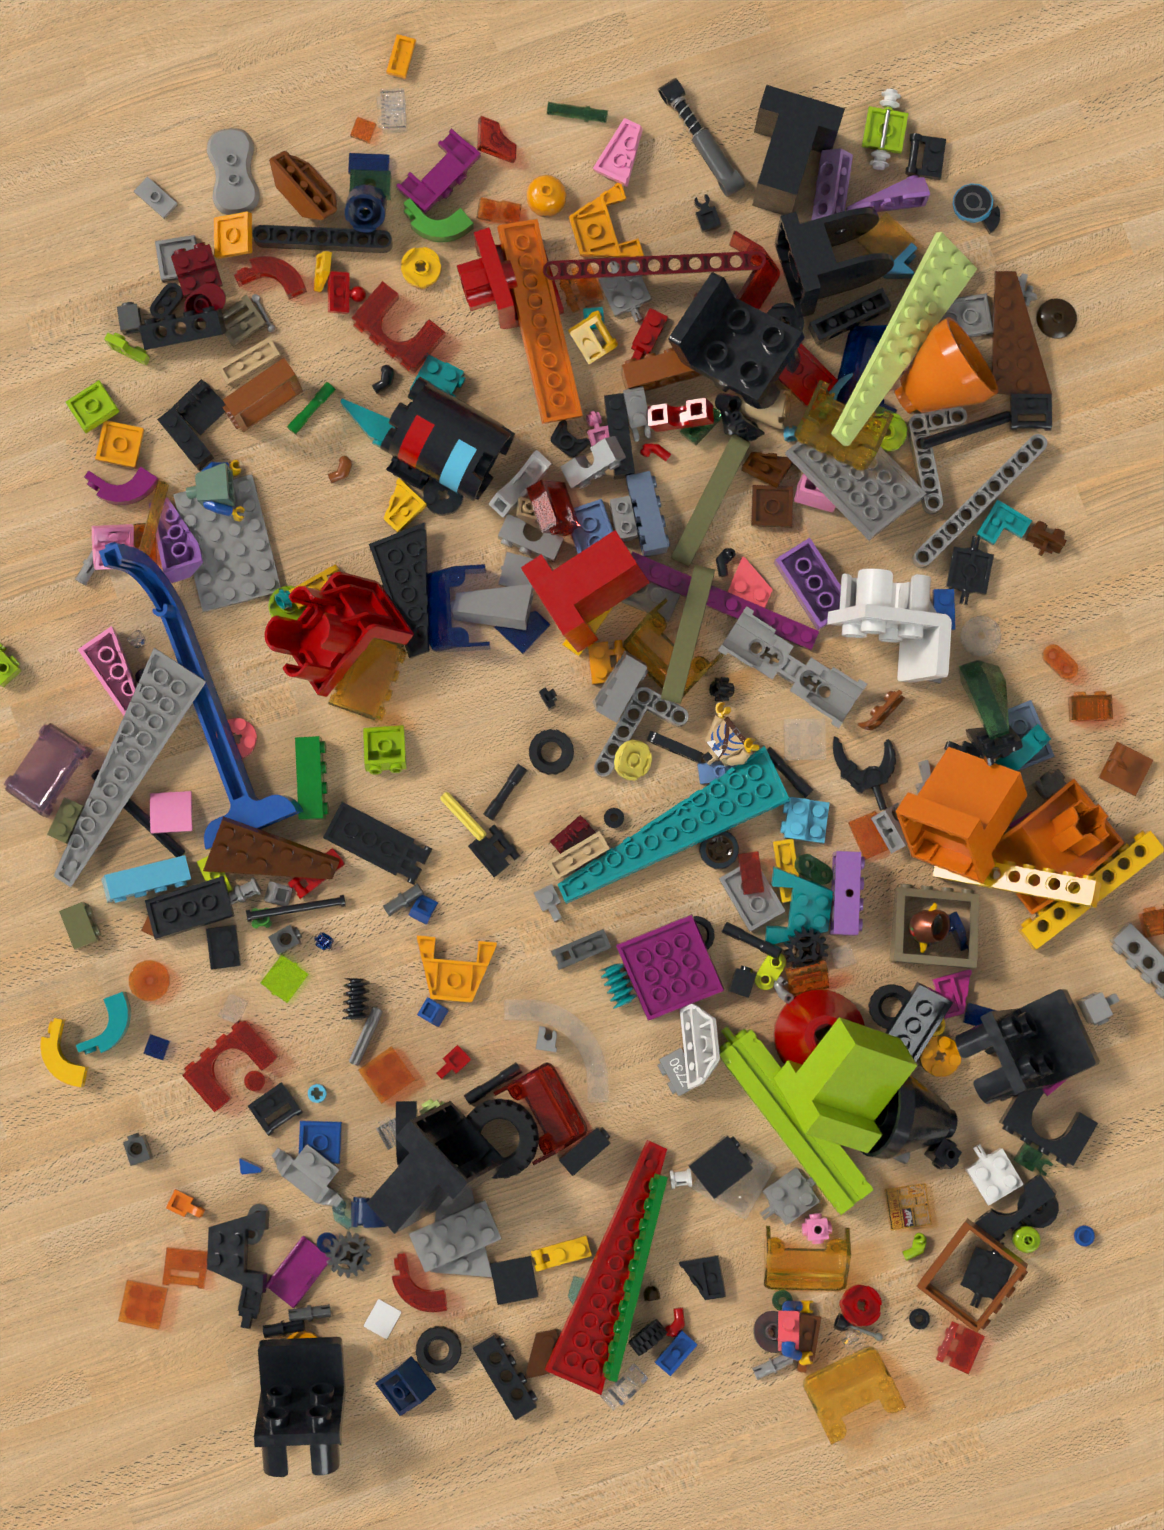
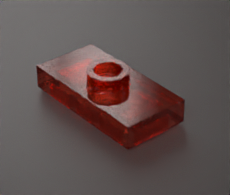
[738,851,764,895]

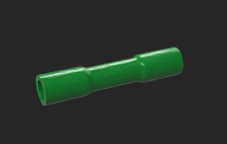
[287,382,336,435]

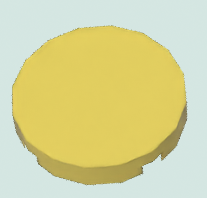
[614,740,652,781]

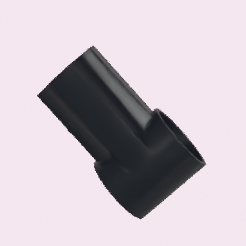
[715,393,742,435]

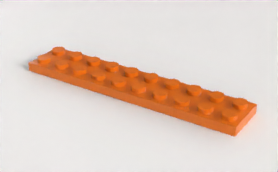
[497,219,583,424]

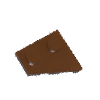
[741,452,793,488]
[525,1328,558,1379]

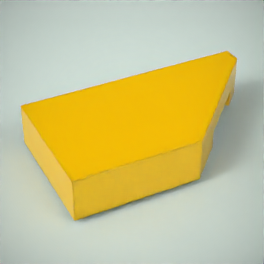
[313,251,332,292]

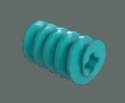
[599,963,636,1009]

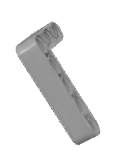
[907,407,967,514]
[594,687,689,778]

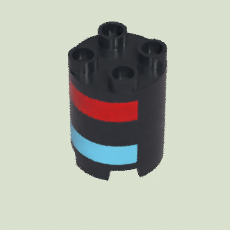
[380,377,515,501]

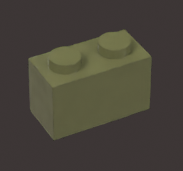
[47,797,84,844]
[59,902,101,950]

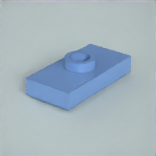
[697,761,737,784]

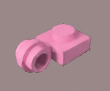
[586,411,609,447]

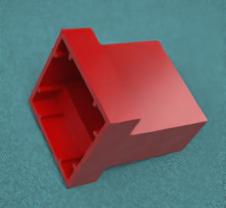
[521,530,650,653]

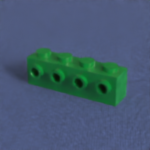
[295,736,329,821]

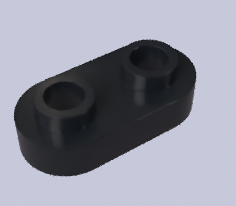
[150,283,183,321]

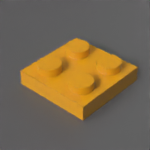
[214,212,252,259]
[95,421,145,469]

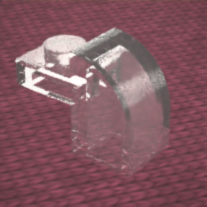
[599,1363,648,1411]

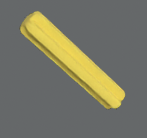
[440,792,487,841]

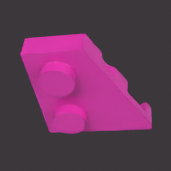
[932,969,972,1019]

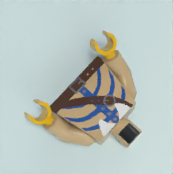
[702,702,759,767]

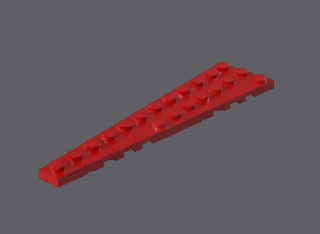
[545,1140,667,1395]

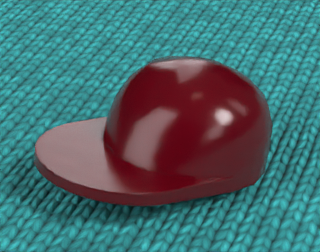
[184,283,226,322]

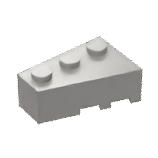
[593,651,648,723]

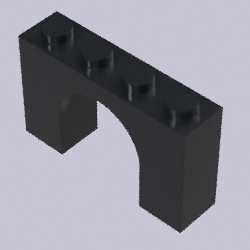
[999,1089,1098,1167]

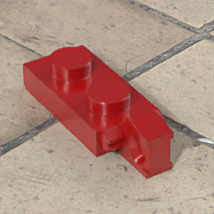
[631,308,668,360]

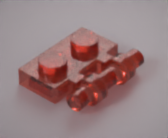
[936,1321,985,1375]

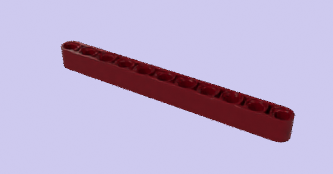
[543,251,766,280]

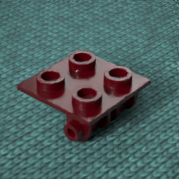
[549,815,596,872]

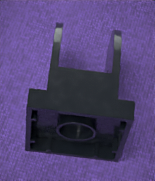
[774,208,894,318]

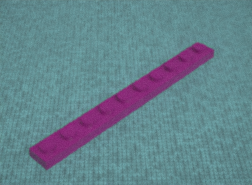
[631,551,819,651]

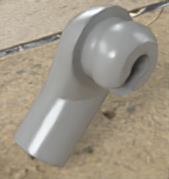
[774,976,794,1003]

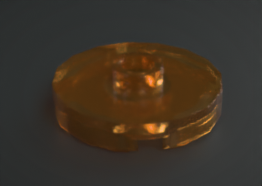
[129,960,170,1001]

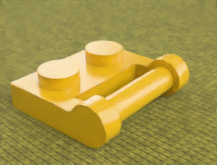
[568,311,618,364]

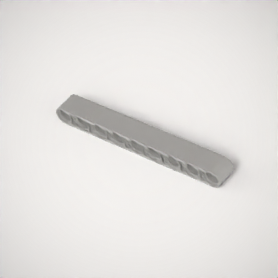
[912,434,1047,568]

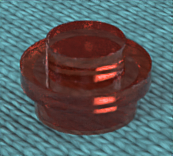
[244,1071,265,1091]

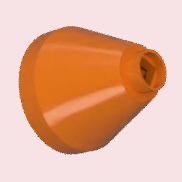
[894,317,999,414]

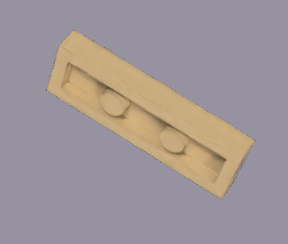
[217,337,281,386]
[546,831,610,880]

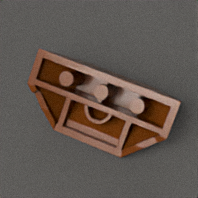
[269,150,337,220]

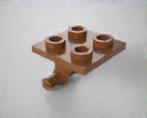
[1098,742,1153,796]

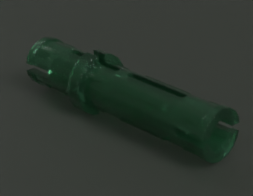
[547,102,608,123]

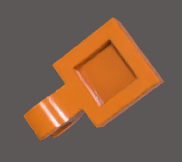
[166,1189,205,1218]

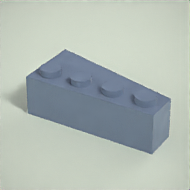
[626,471,670,557]

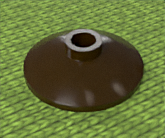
[1036,298,1077,339]

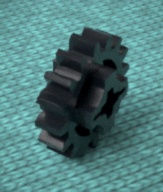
[783,927,829,972]

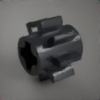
[709,677,735,702]

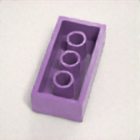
[774,538,841,631]

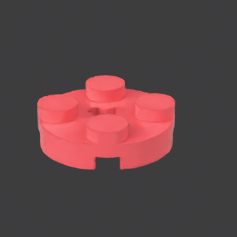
[216,718,257,759]

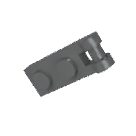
[551,929,612,970]

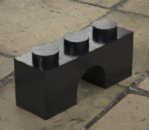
[157,407,214,471]

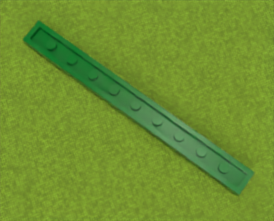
[603,1173,668,1382]

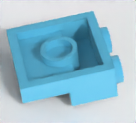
[780,797,829,843]

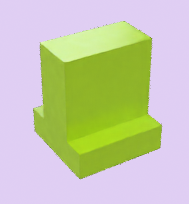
[774,1017,918,1153]

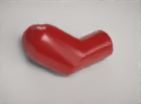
[640,443,671,461]
[665,1307,685,1337]

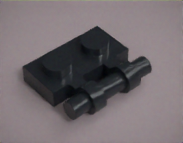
[468,824,521,878]

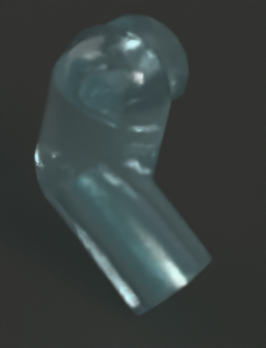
[332,1200,351,1231]

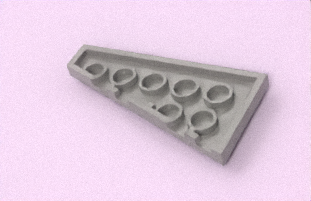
[430,1189,492,1277]

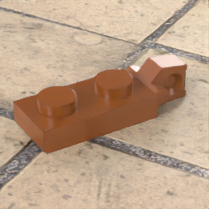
[796,1313,821,1373]

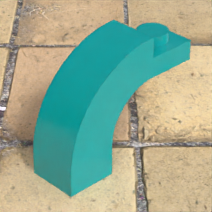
[994,724,1051,771]
[76,992,131,1055]

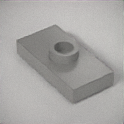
[134,177,178,219]

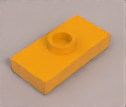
[386,34,417,79]

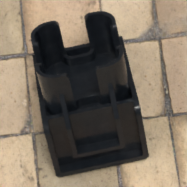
[668,272,805,409]
[955,989,1100,1104]
[254,1337,346,1477]

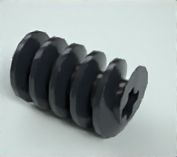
[342,978,370,1020]

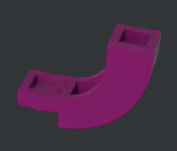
[84,467,160,505]

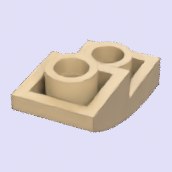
[516,497,554,531]

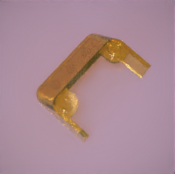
[623,598,724,697]
[764,1226,851,1291]

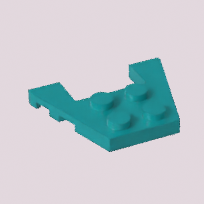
[765,866,833,944]

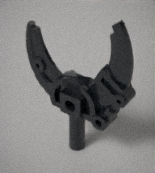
[833,736,896,811]

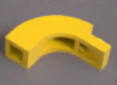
[40,1018,89,1087]

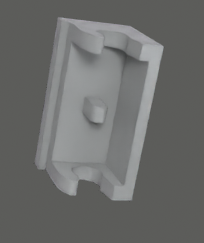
[536,1026,557,1052]

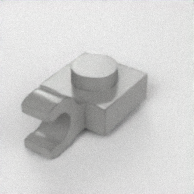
[534,884,562,922]

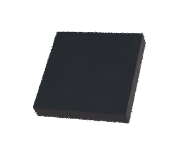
[490,1255,538,1305]

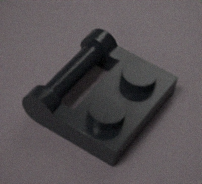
[905,133,946,180]
[1010,393,1052,431]
[248,1082,303,1136]

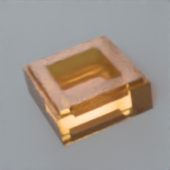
[350,117,376,144]

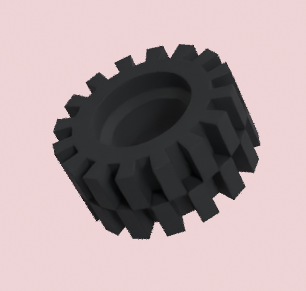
[628,1319,668,1356]

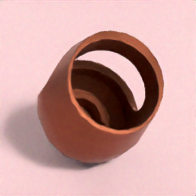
[909,909,950,944]

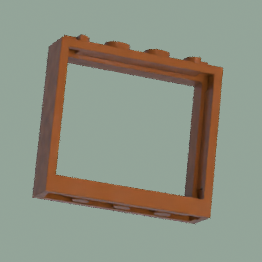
[222,358,303,433]
[916,1218,1028,1333]

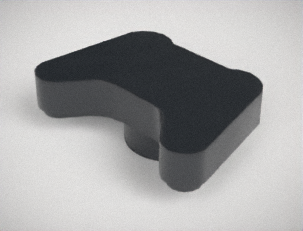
[551,420,590,458]

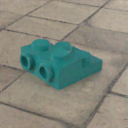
[410,355,466,397]

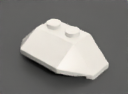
[680,1004,720,1089]

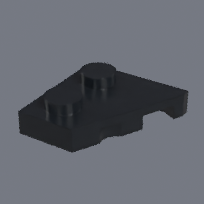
[679,1255,726,1300]

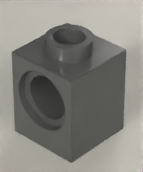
[117,302,142,335]
[268,925,302,955]
[123,1132,153,1166]

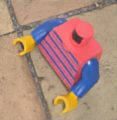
[778,1300,814,1365]

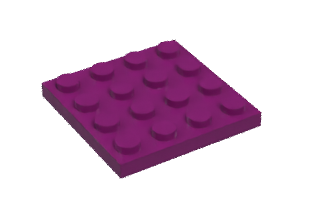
[616,914,724,1021]

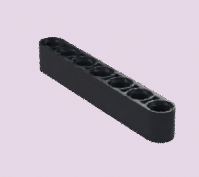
[252,225,393,253]

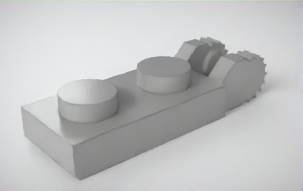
[623,386,652,442]

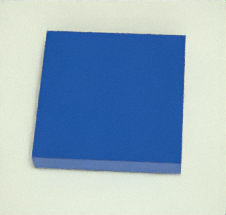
[299,1121,342,1164]

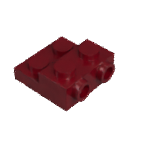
[171,242,223,298]

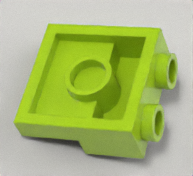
[363,725,407,775]

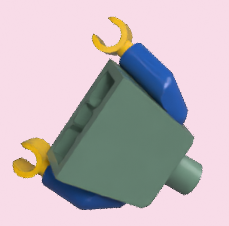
[186,460,245,521]

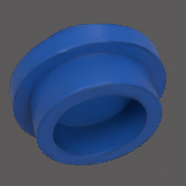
[1074,1225,1095,1246]

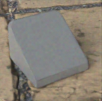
[264,881,293,906]

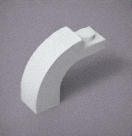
[489,450,552,518]

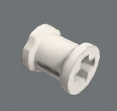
[670,1169,692,1189]

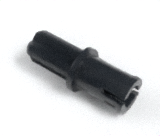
[263,1320,305,1339]

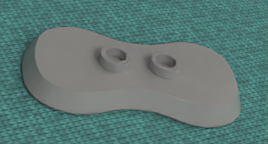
[207,128,260,215]

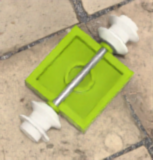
[862,89,908,170]

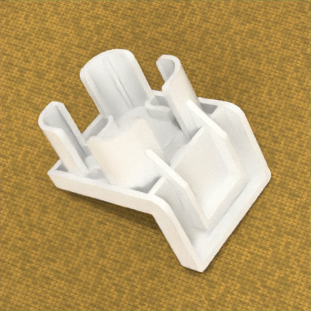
[827,569,952,683]

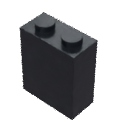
[559,1126,611,1176]
[688,1135,753,1199]

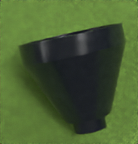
[860,1075,958,1159]

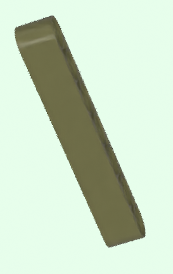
[671,434,751,567]
[661,565,715,704]

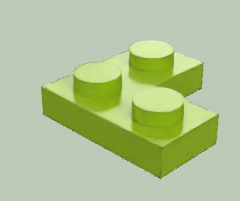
[104,332,150,366]

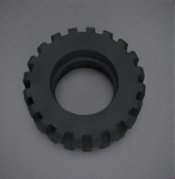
[466,1098,539,1179]

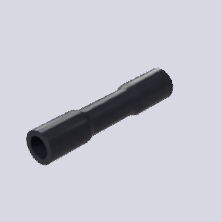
[767,747,814,798]
[483,764,528,821]
[722,922,782,959]
[464,1062,523,1105]

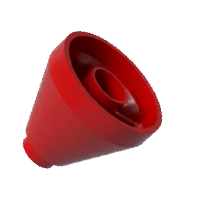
[773,990,865,1065]

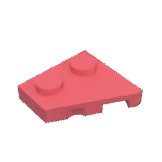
[728,557,773,608]

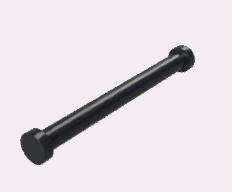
[246,894,346,922]

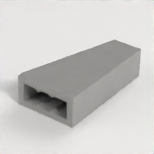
[450,584,534,630]

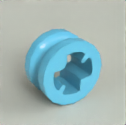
[308,1084,327,1103]

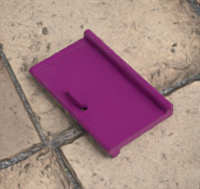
[266,1236,330,1308]

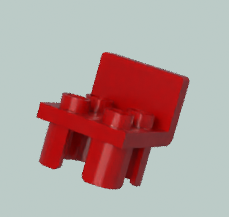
[264,572,414,697]

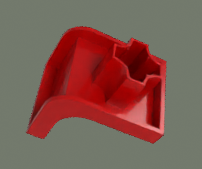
[457,227,564,329]

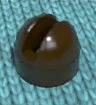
[643,1286,661,1302]

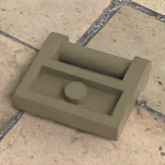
[222,295,267,347]

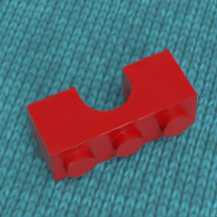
[647,398,714,432]

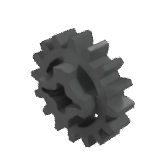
[325,1231,371,1278]

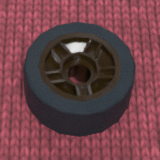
[700,831,739,869]

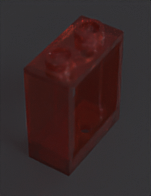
[526,479,580,536]

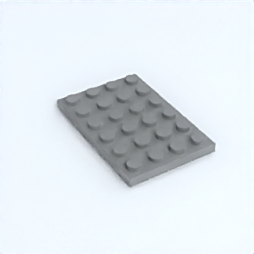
[785,408,926,541]
[173,474,281,612]

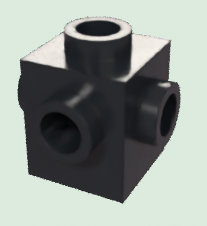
[924,1138,962,1170]

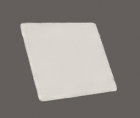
[364,1299,401,1339]

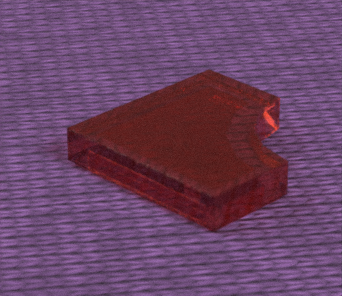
[477,116,517,163]

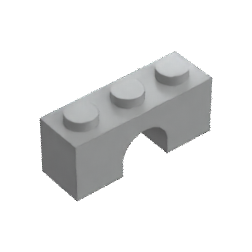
[560,436,626,489]
[498,514,564,563]

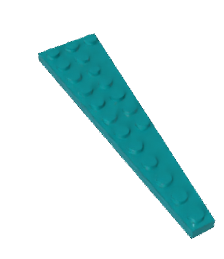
[557,746,790,904]

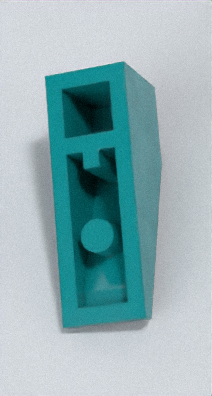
[340,398,397,448]

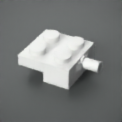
[965,1144,1024,1206]

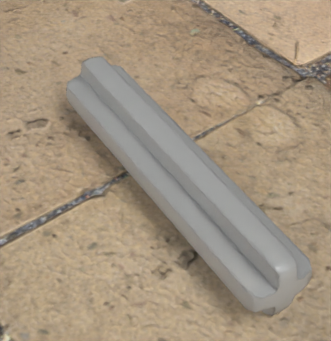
[349,1007,383,1066]

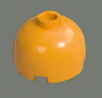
[526,175,566,216]

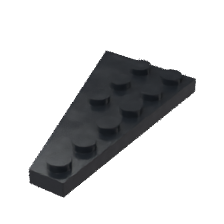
[369,522,430,659]

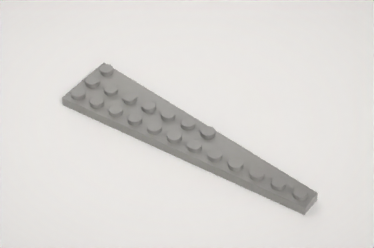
[54,647,207,887]

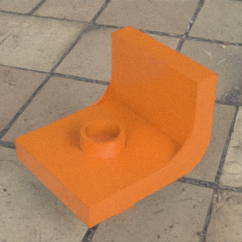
[992,779,1124,915]

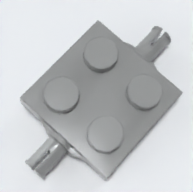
[598,257,652,323]
[760,1167,820,1226]

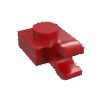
[436,1045,471,1079]

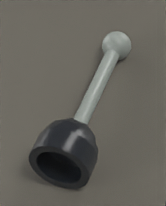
[833,1313,883,1341]

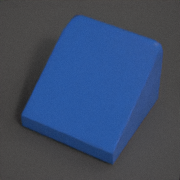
[409,895,438,924]
[417,997,449,1027]
[239,1157,263,1175]

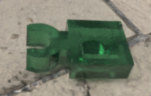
[1013,1142,1053,1176]

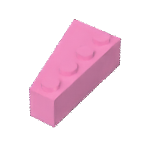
[78,626,137,716]

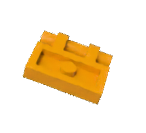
[588,640,625,685]

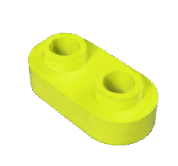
[754,954,786,990]

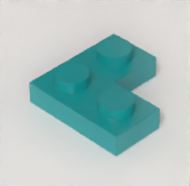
[976,499,1032,545]

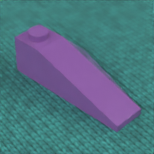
[846,175,930,212]
[149,497,203,583]

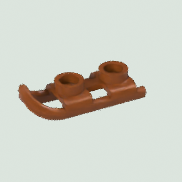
[858,690,905,730]

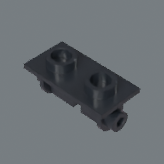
[727,411,765,442]
[386,456,429,490]

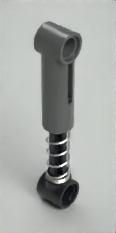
[658,78,745,197]

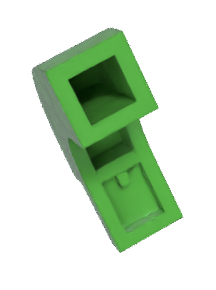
[404,198,474,242]

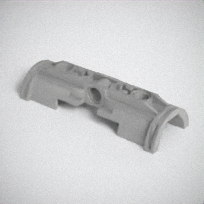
[718,606,867,729]

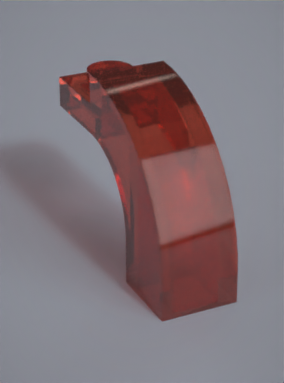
[234,256,307,300]
[392,1251,448,1312]

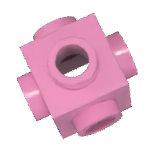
[802,1213,832,1244]

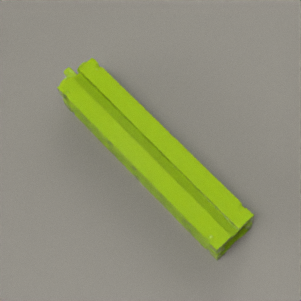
[719,1026,874,1215]

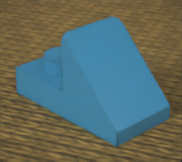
[882,243,917,279]

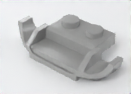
[272,1144,343,1207]

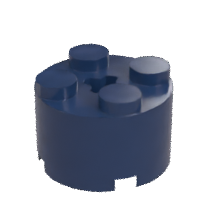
[345,185,387,232]
[351,1197,387,1228]

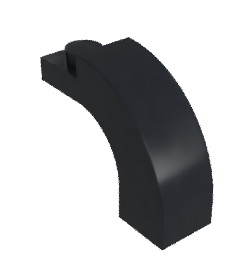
[396,1101,418,1166]

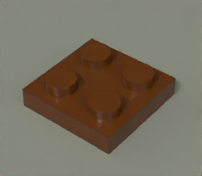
[751,485,793,528]

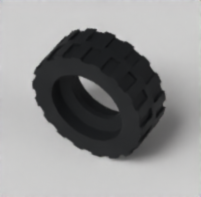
[529,729,574,775]
[868,984,910,1029]
[415,1326,462,1374]

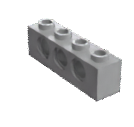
[1109,923,1164,999]

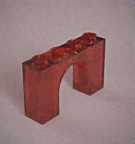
[351,281,446,373]
[182,1020,279,1113]

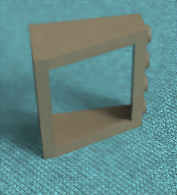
[889,884,979,968]

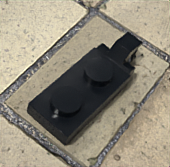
[237,1269,266,1329]

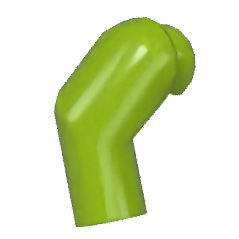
[902,1233,927,1261]

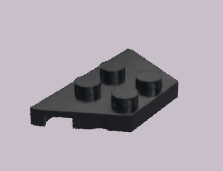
[966,725,1023,766]

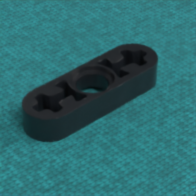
[646,731,704,764]

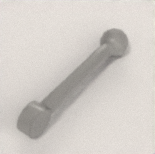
[252,294,275,332]

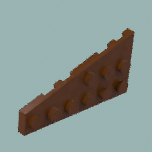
[991,271,1052,394]
[203,816,340,879]

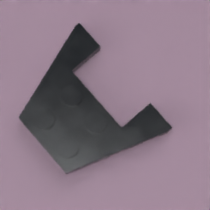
[207,1210,269,1293]

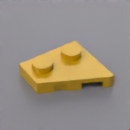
[383,478,427,533]

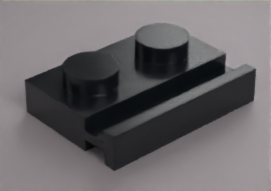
[206,925,241,970]

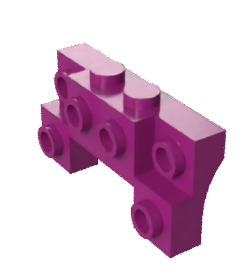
[396,128,481,214]

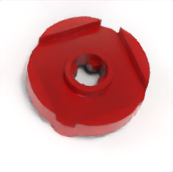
[839,1285,882,1327]

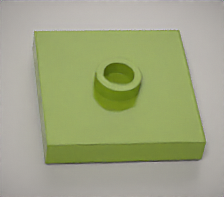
[65,380,120,433]

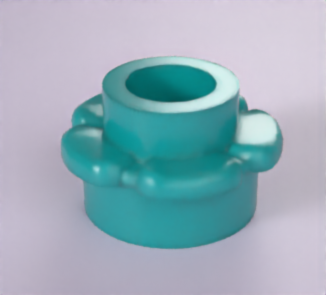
[275,589,292,609]

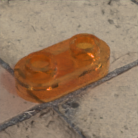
[1042,644,1078,680]

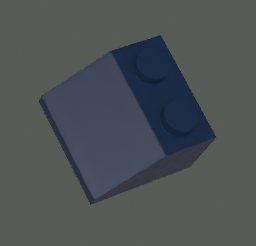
[375,1356,436,1416]

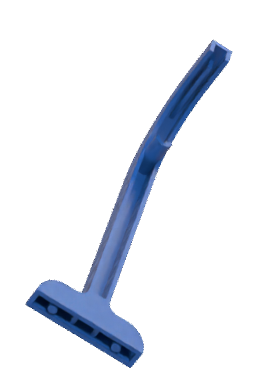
[99,542,303,850]

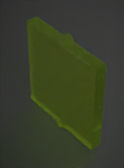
[260,954,309,1003]

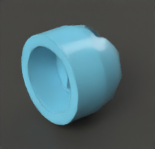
[783,425,800,442]

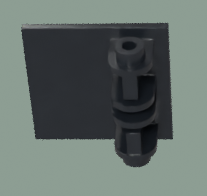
[172,379,225,436]

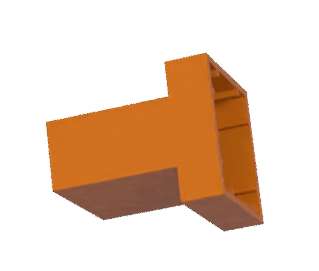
[895,747,1027,884]

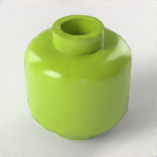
[1012,1225,1041,1253]

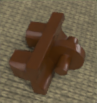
[1026,521,1067,556]

